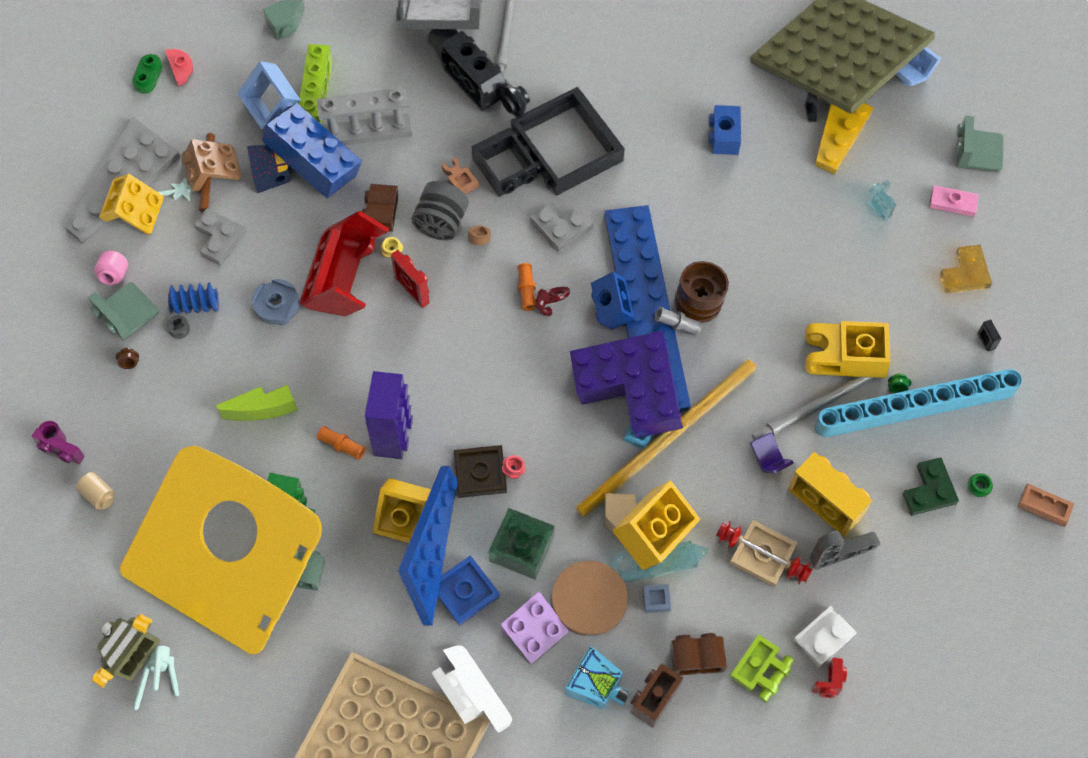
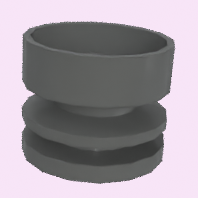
[411,181,469,240]

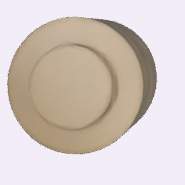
[76,472,115,510]

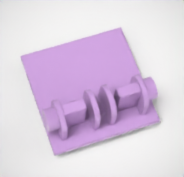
[500,591,569,664]

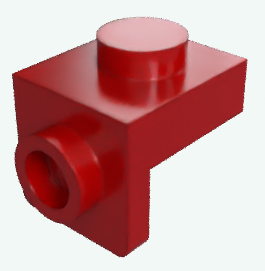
[812,657,847,698]

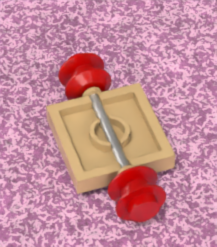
[716,520,813,588]

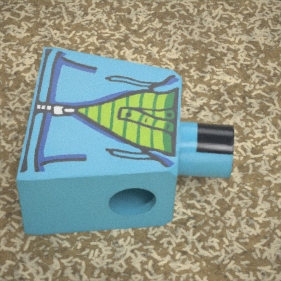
[565,646,631,709]

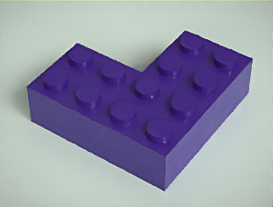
[570,331,683,438]

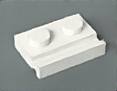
[793,606,857,668]

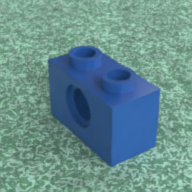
[708,105,741,155]
[591,272,635,330]

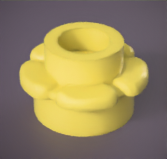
[381,237,403,258]

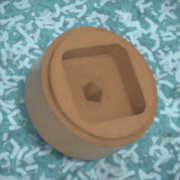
[468,225,491,245]

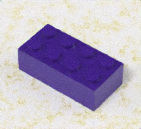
[364,371,413,459]

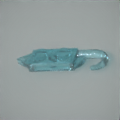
[611,541,709,582]

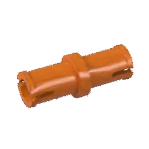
[517,263,536,311]
[317,426,366,460]

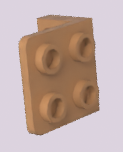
[182,139,242,191]

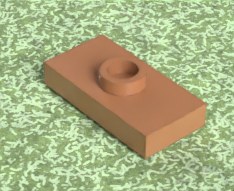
[1017,483,1074,527]

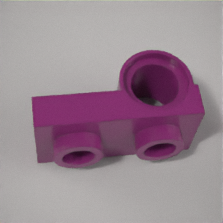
[32,421,85,465]

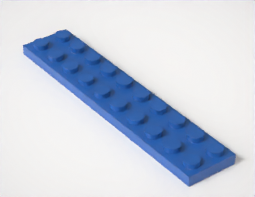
[604,205,691,412]

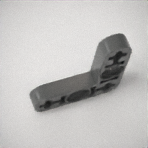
[810,531,881,570]

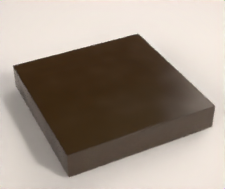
[454,445,507,498]

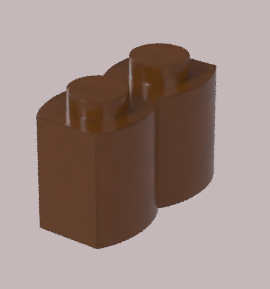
[362,184,399,232]
[670,633,727,676]

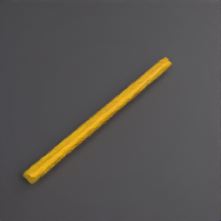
[576,360,757,518]

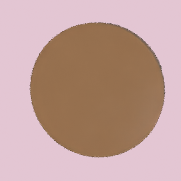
[552,561,628,636]

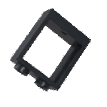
[471,127,537,197]

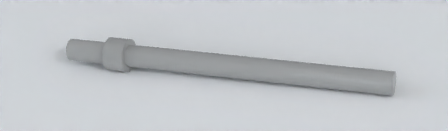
[494,0,515,73]
[752,377,874,440]

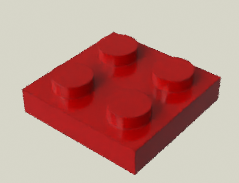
[391,249,430,308]

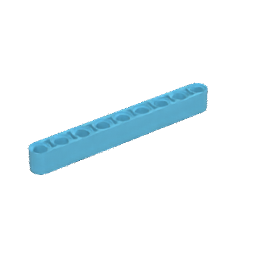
[815,369,1022,437]

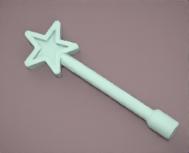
[158,178,193,201]

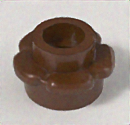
[115,348,139,369]

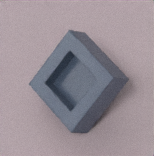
[643,584,671,613]

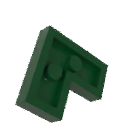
[903,457,959,516]

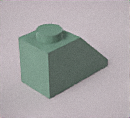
[263,0,305,40]

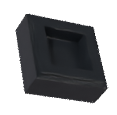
[977,319,1002,352]

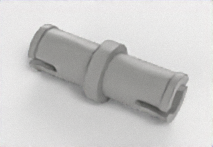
[654,307,702,336]

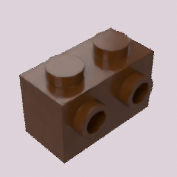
[630,663,683,728]

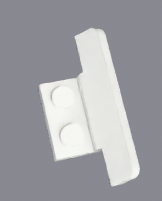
[432,646,512,733]

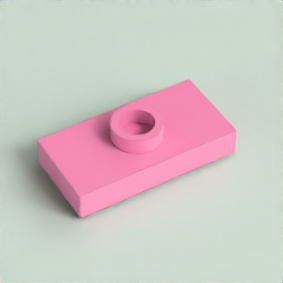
[930,185,978,217]

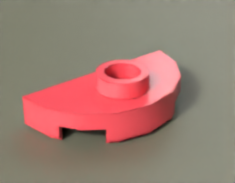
[165,49,194,87]

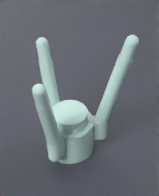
[133,646,179,710]

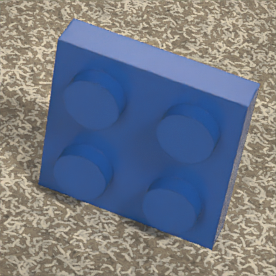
[438,555,500,626]

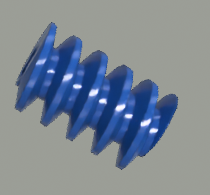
[168,283,219,314]

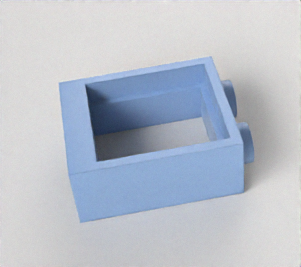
[237,61,301,131]

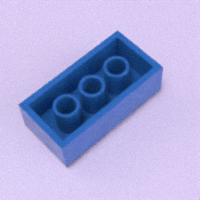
[262,103,362,199]

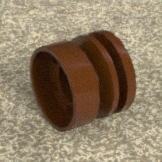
[674,261,729,323]

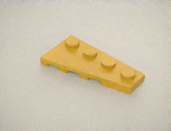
[815,103,874,175]

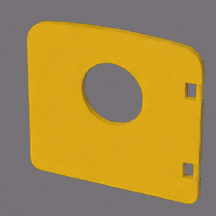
[120,446,322,655]

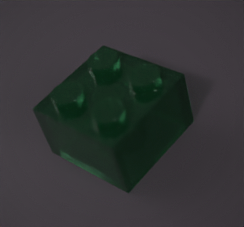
[489,507,555,580]

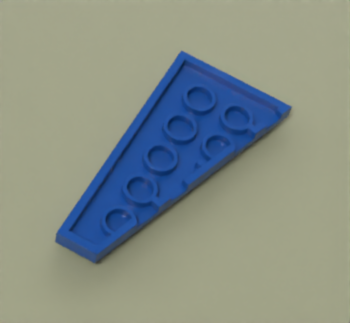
[398,466,458,626]

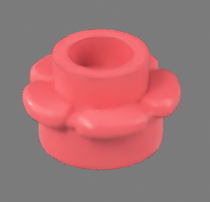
[502,455,525,479]

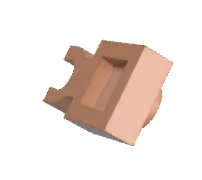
[441,157,479,195]

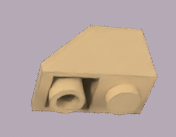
[604,494,639,536]

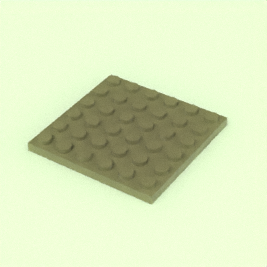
[750,0,935,114]

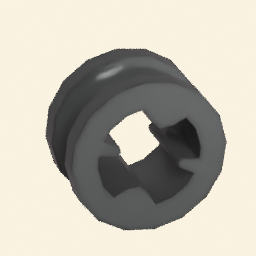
[167,315,190,339]

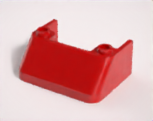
[300,211,389,317]

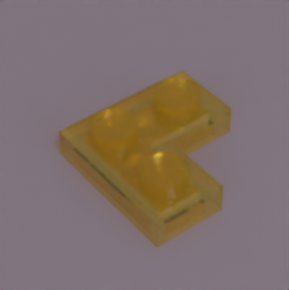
[940,244,992,293]

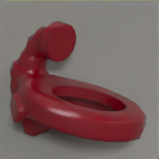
[535,286,570,316]

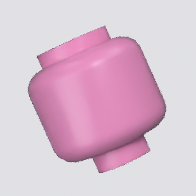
[94,251,128,285]

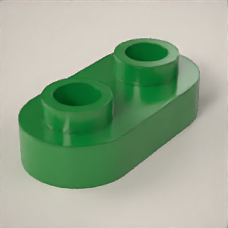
[132,54,163,94]

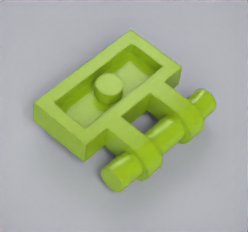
[730,634,794,703]

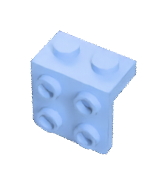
[895,47,941,86]

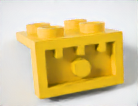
[99,173,164,235]

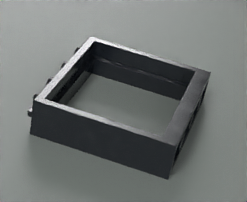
[511,87,625,196]

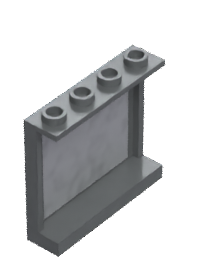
[396,0,482,29]

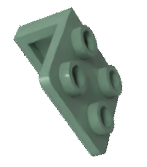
[955,115,1003,172]
[88,282,159,340]

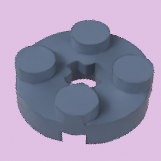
[252,279,300,325]

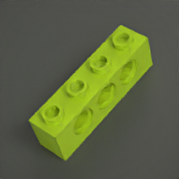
[299,44,333,125]

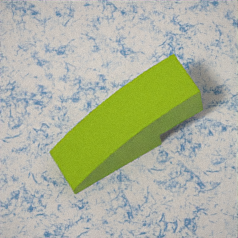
[216,385,298,421]

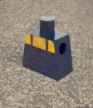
[247,145,292,193]

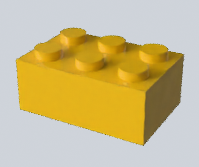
[788,452,872,537]
[612,480,701,570]

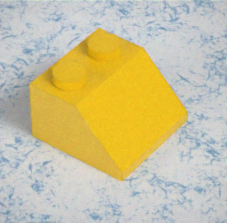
[372,478,431,543]

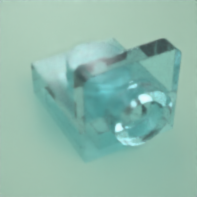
[867,180,896,220]

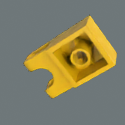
[805,321,890,378]

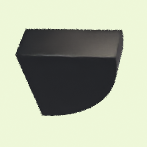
[805,92,818,122]

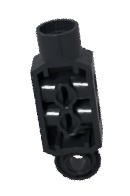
[427,29,530,117]

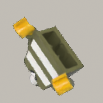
[91,614,161,689]

